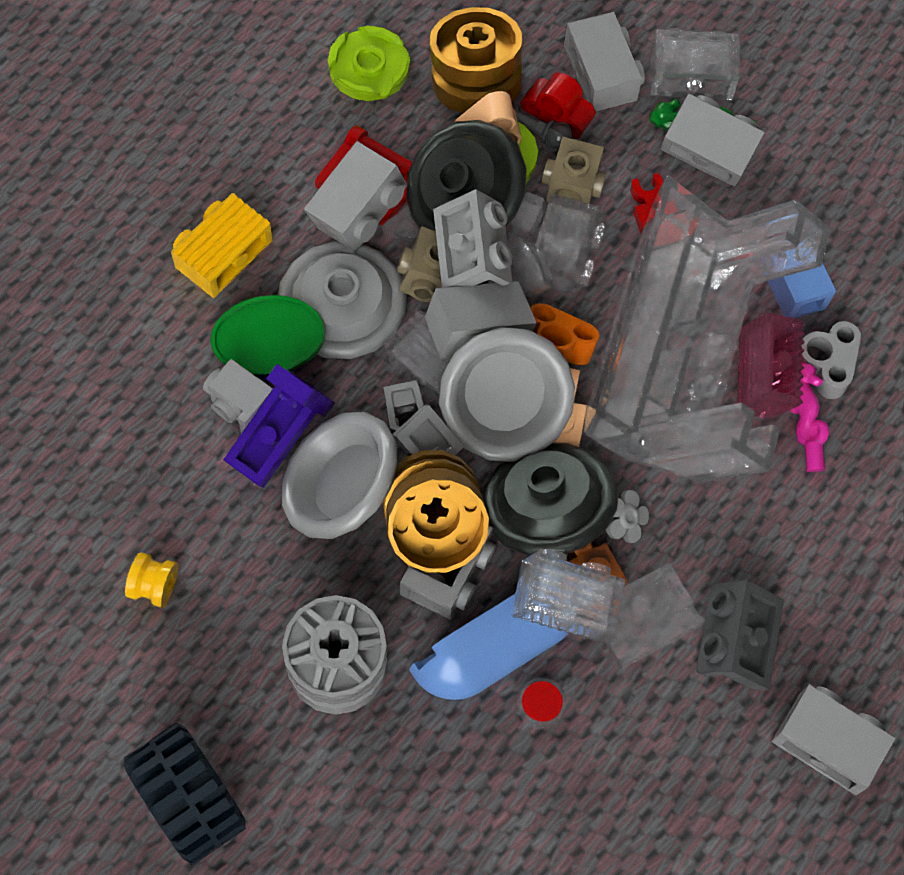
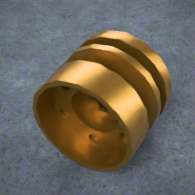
[383,450,489,573]

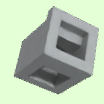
[203,359,273,434]

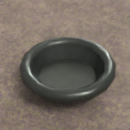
[406,120,527,231]
[483,443,619,556]

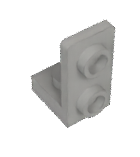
[400,525,497,619]

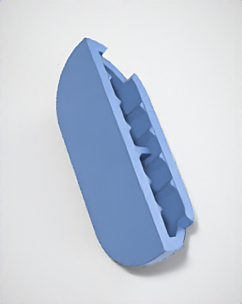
[409,570,579,700]

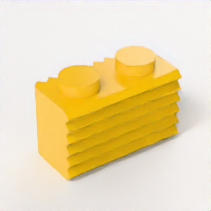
[171,193,273,298]

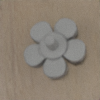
[606,490,649,543]

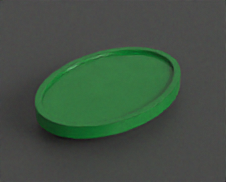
[211,295,326,376]

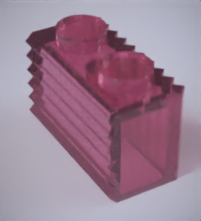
[737,313,805,419]

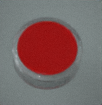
[517,678,566,729]

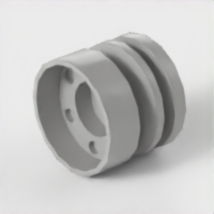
[282,595,387,715]

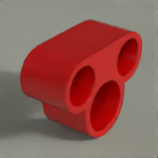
[520,72,596,139]

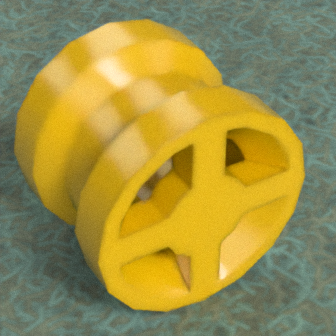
[125,552,179,608]

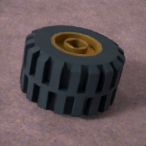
[124,722,246,865]

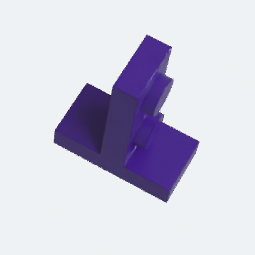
[223,364,335,488]

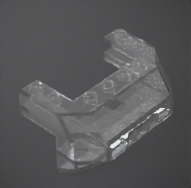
[584,174,831,482]

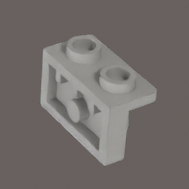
[433,189,512,288]

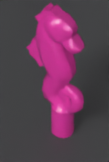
[782,360,829,472]

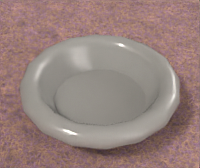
[278,241,407,359]
[439,327,575,462]
[282,412,398,539]

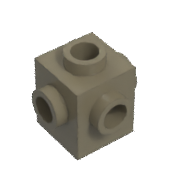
[542,136,606,212]
[396,226,442,302]

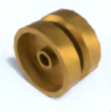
[429,7,522,114]

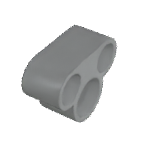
[794,321,861,399]

